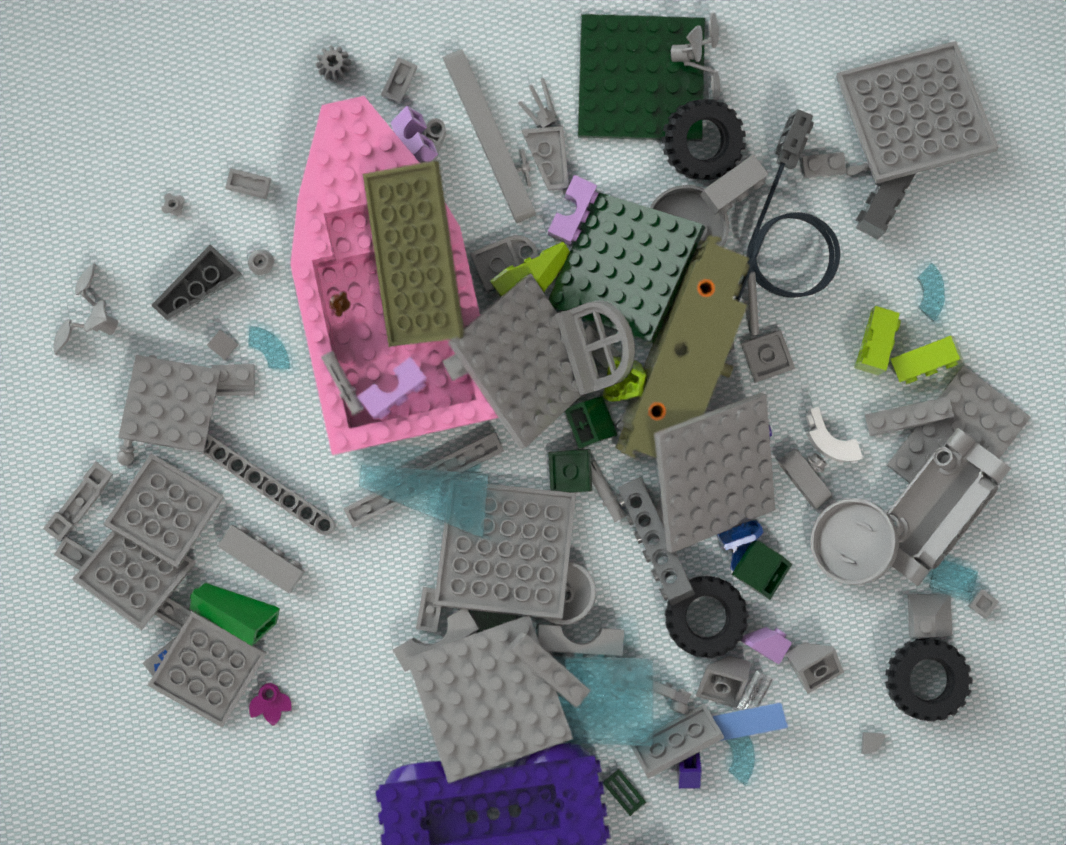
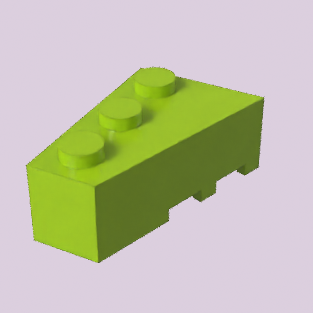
[854,306,901,375]
[891,335,963,385]

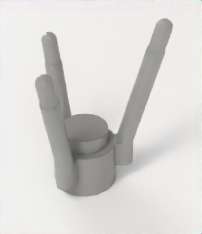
[518,78,557,128]

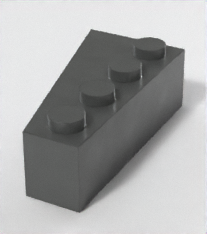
[856,173,916,240]
[151,245,242,321]

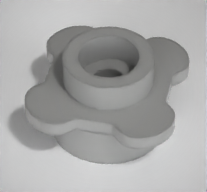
[162,193,185,216]
[807,453,827,473]

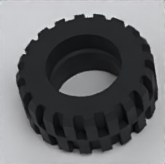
[662,99,746,180]
[665,576,749,658]
[885,638,973,722]

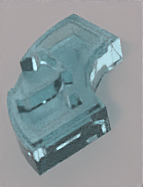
[916,263,945,322]
[248,326,290,369]
[726,736,755,786]

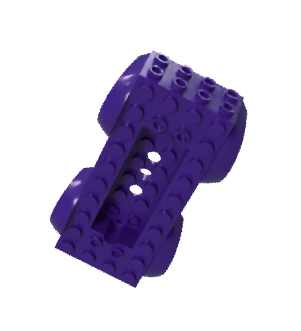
[376,743,611,845]

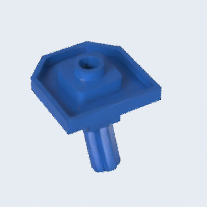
[716,520,764,571]

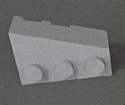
[700,154,769,215]

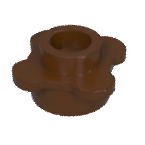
[329,291,351,317]

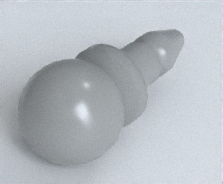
[117,439,135,466]

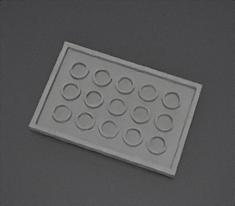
[887,366,1031,483]

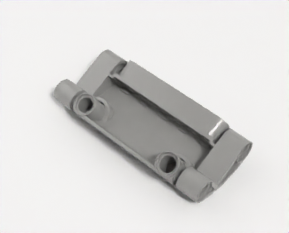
[887,428,1011,586]

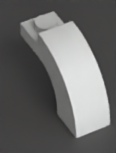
[806,407,863,462]

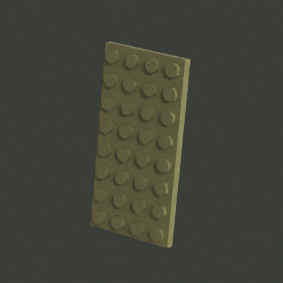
[363,161,464,347]

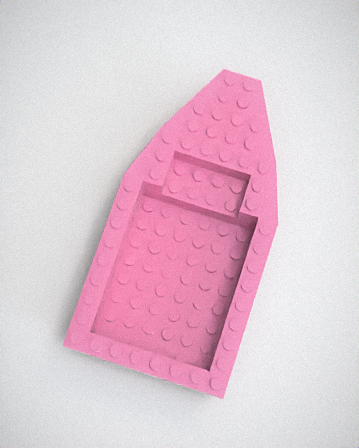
[290,96,499,455]

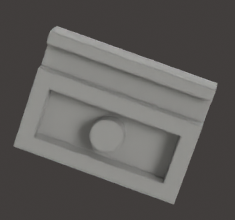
[211,364,255,396]

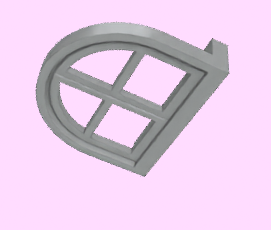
[555,301,635,396]

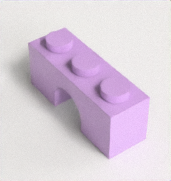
[391,106,438,163]
[548,175,599,245]
[357,357,427,420]

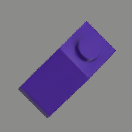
[677,752,702,789]

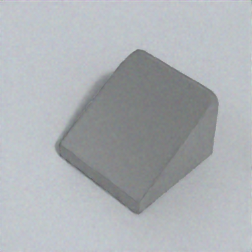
[207,330,238,360]

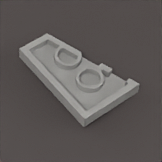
[522,126,569,191]

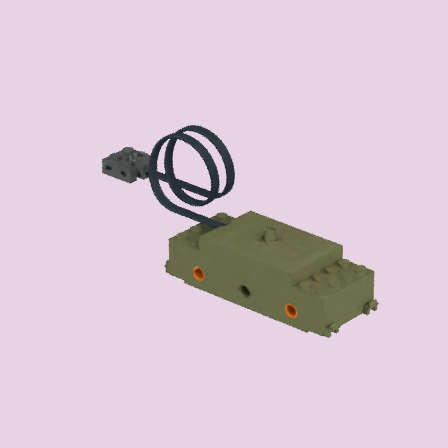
[615,109,841,458]

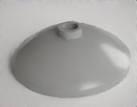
[544,562,596,625]

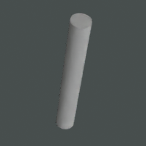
[747,272,759,335]

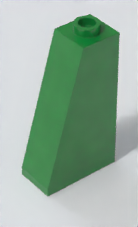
[189,583,280,646]

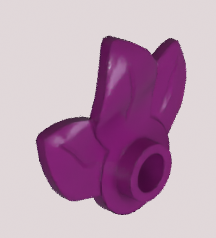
[249,683,292,726]

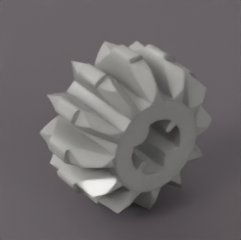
[316,45,351,82]

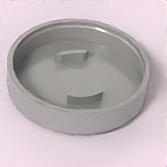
[650,185,729,247]
[810,498,899,585]

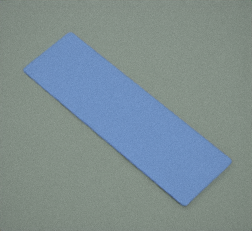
[712,703,788,741]

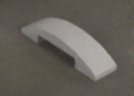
[43,461,113,542]

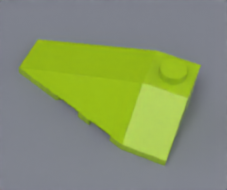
[490,242,570,297]
[603,356,646,402]

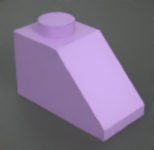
[741,627,792,664]

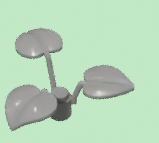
[671,12,721,102]
[54,263,118,355]

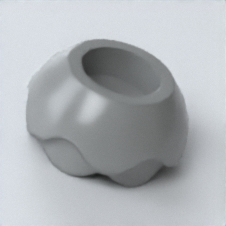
[248,249,274,275]

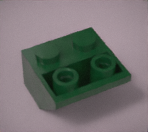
[564,396,618,450]
[732,540,793,600]

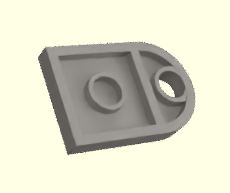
[470,235,538,292]

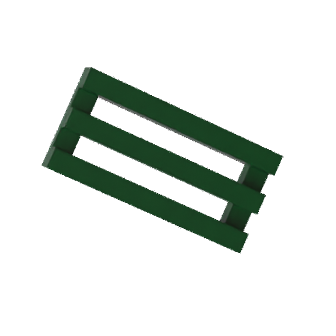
[603,768,647,816]

